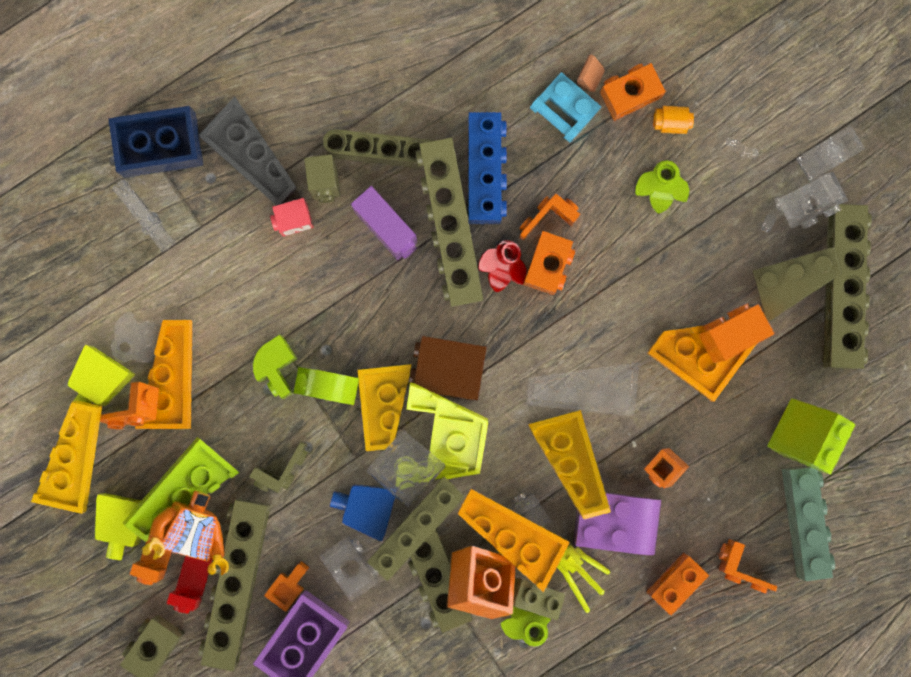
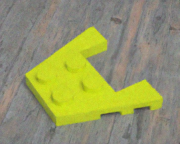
[395,383,488,488]

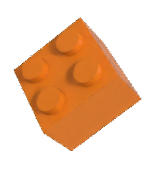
[698,303,775,363]
[447,546,516,619]

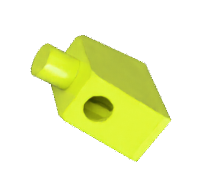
[67,345,135,406]
[95,493,142,560]

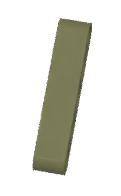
[323,129,447,171]

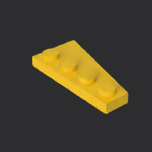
[528,410,611,519]

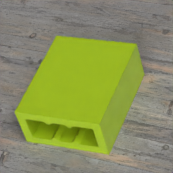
[767,398,855,475]

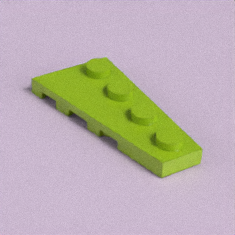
[123,437,239,542]

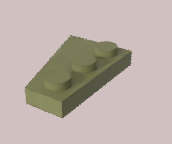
[753,247,842,322]

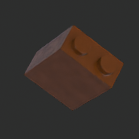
[409,336,487,401]

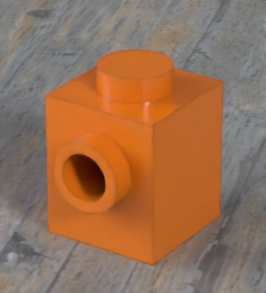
[644,448,689,489]

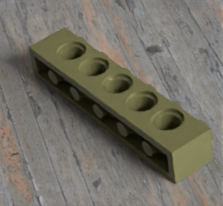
[415,137,484,307]
[823,204,872,370]
[198,498,271,672]

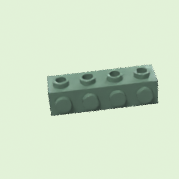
[782,466,835,581]

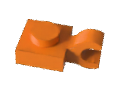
[264,561,310,612]

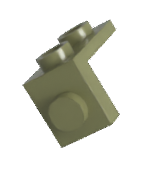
[249,442,309,493]
[513,577,565,620]

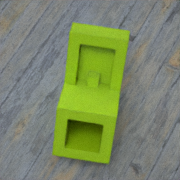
[253,335,297,399]
[293,367,359,405]

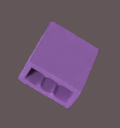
[351,186,417,260]

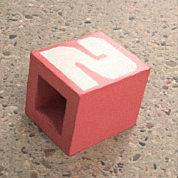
[270,198,314,237]

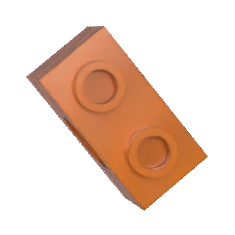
[600,63,666,121]
[523,231,576,295]
[646,553,709,616]

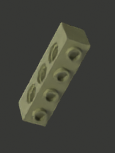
[367,477,465,581]
[408,529,473,633]

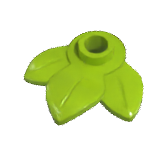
[635,160,689,214]
[500,606,551,646]

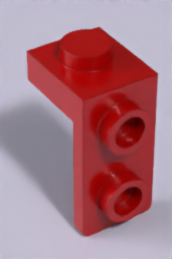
[166,556,213,614]

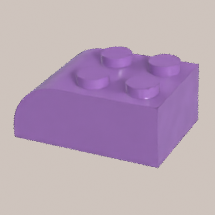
[573,492,661,555]
[253,590,350,677]

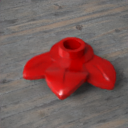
[478,240,526,292]

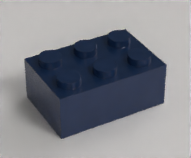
[108,106,204,178]

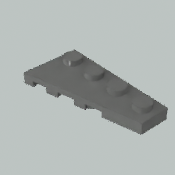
[198,96,297,206]

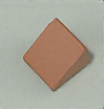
[576,54,605,92]

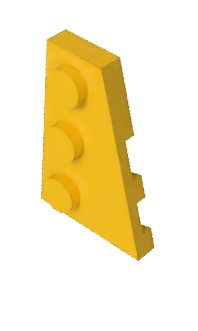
[358,364,412,451]

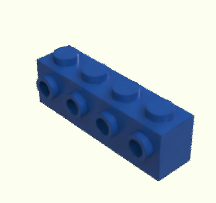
[468,112,507,224]

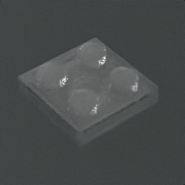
[367,430,445,508]

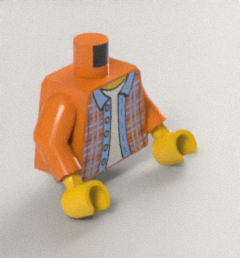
[142,491,229,575]

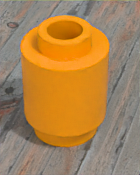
[653,106,694,134]

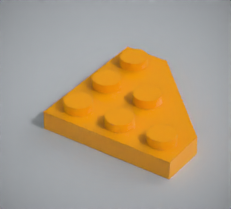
[647,325,756,402]

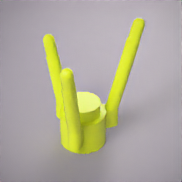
[557,544,610,613]

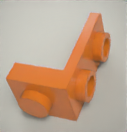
[519,193,581,241]
[100,382,159,430]
[718,539,778,593]
[129,540,172,585]

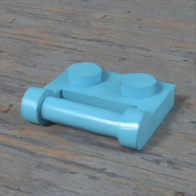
[530,72,601,143]

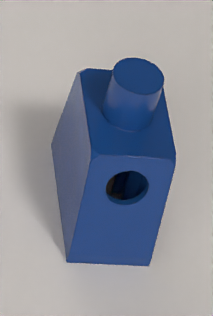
[330,484,398,542]

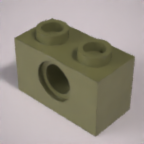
[304,154,341,203]
[120,615,185,677]

